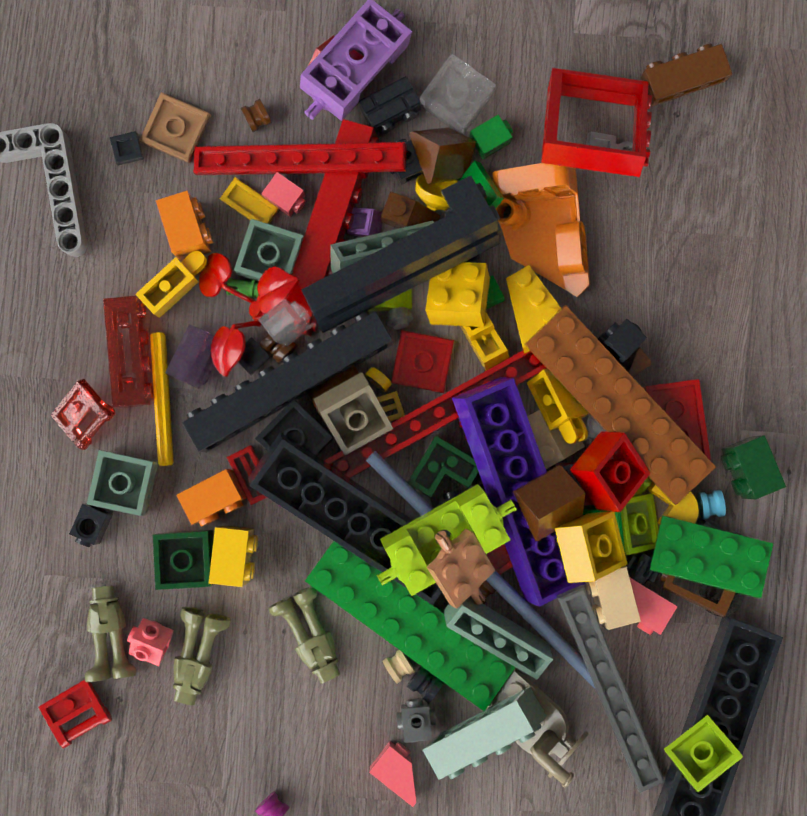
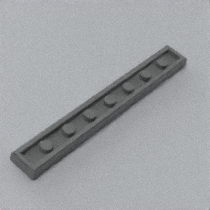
[557,585,665,793]

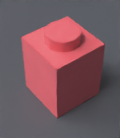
[262,172,306,217]

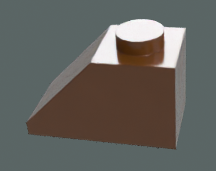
[381,191,441,229]

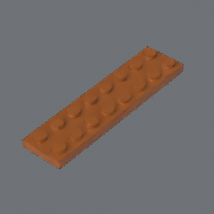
[524,306,716,505]

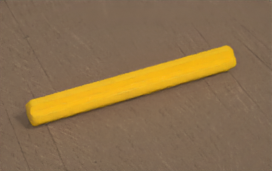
[150,332,174,466]

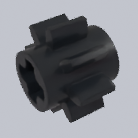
[626,552,659,586]

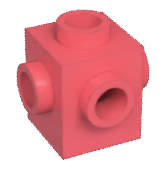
[127,618,174,666]

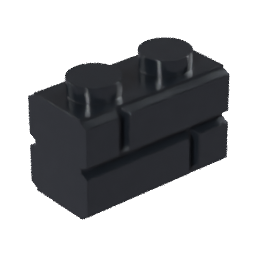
[359,76,421,135]

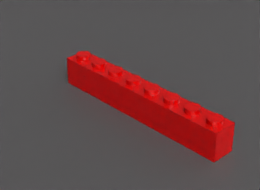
[275,119,379,337]

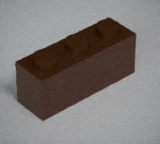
[641,43,732,107]

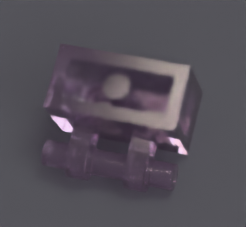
[165,324,214,389]

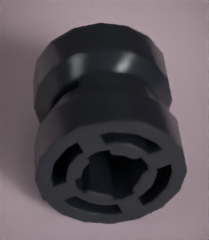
[407,666,444,703]

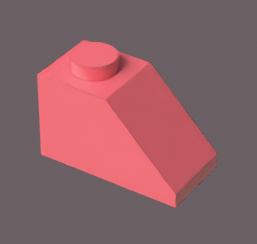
[629,577,677,635]
[369,741,416,807]

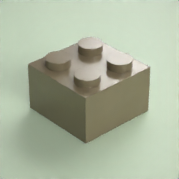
[314,372,393,455]

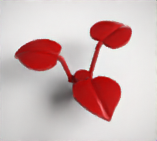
[199,253,300,377]

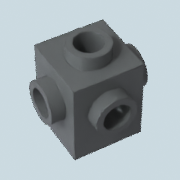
[396,698,436,743]

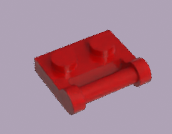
[38,679,112,748]

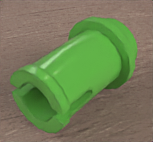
[226,278,259,299]

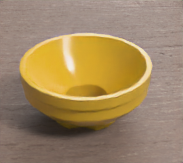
[415,174,459,211]

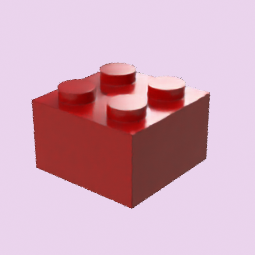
[570,431,651,512]

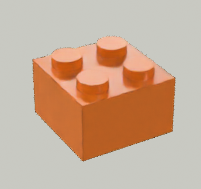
[156,191,213,261]
[176,469,247,527]

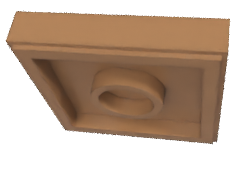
[139,92,211,164]

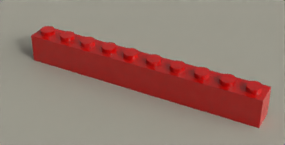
[324,350,547,478]

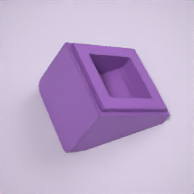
[347,208,382,237]

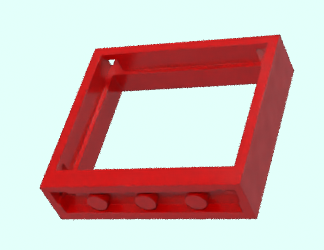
[541,68,652,177]

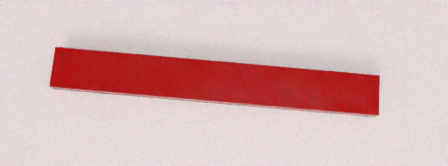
[193,142,407,175]

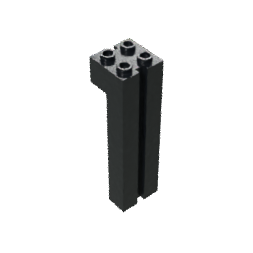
[301,176,501,333]

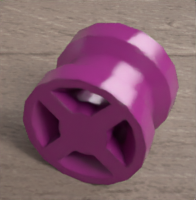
[255,791,290,816]

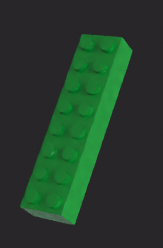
[305,541,516,711]

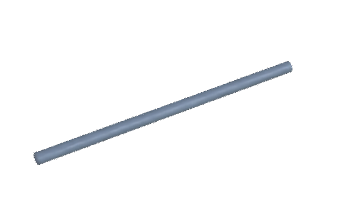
[366,451,596,690]

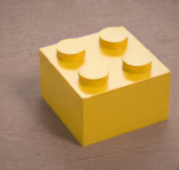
[425,262,490,327]
[555,511,628,583]
[209,525,258,587]

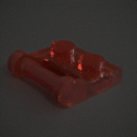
[51,379,116,450]

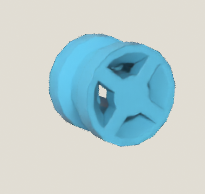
[697,490,726,519]

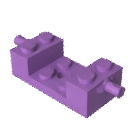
[300,0,412,121]

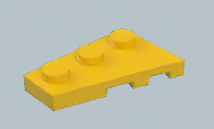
[506,265,561,354]

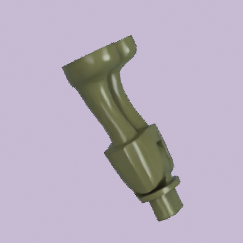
[84,585,136,682]
[268,586,340,684]
[173,607,231,705]

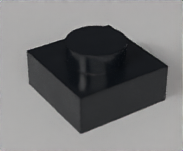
[110,131,144,166]
[238,337,271,376]

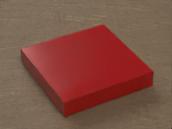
[391,330,454,394]

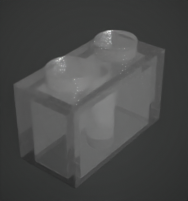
[258,299,312,347]

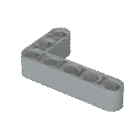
[0,123,87,257]

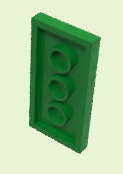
[649,516,773,599]

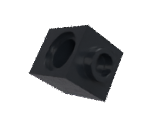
[69,503,113,547]

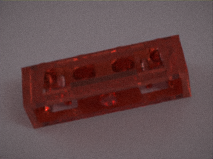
[103,296,154,408]

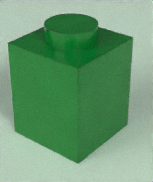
[469,114,513,159]

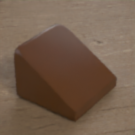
[626,347,651,378]

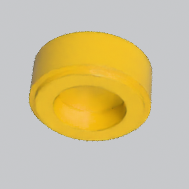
[365,367,391,392]

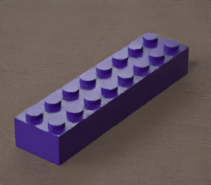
[452,377,586,607]

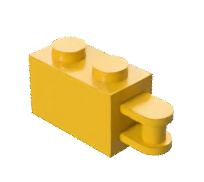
[135,251,207,318]
[527,369,589,444]

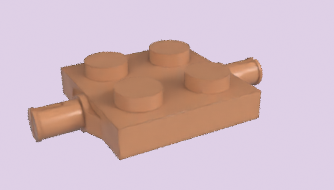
[427,529,495,609]

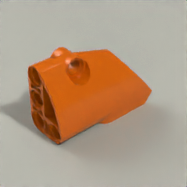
[492,163,590,297]

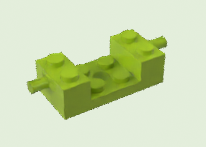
[377,484,517,596]

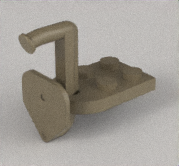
[481,669,588,788]

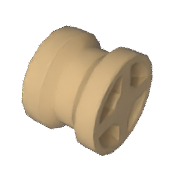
[382,650,415,684]

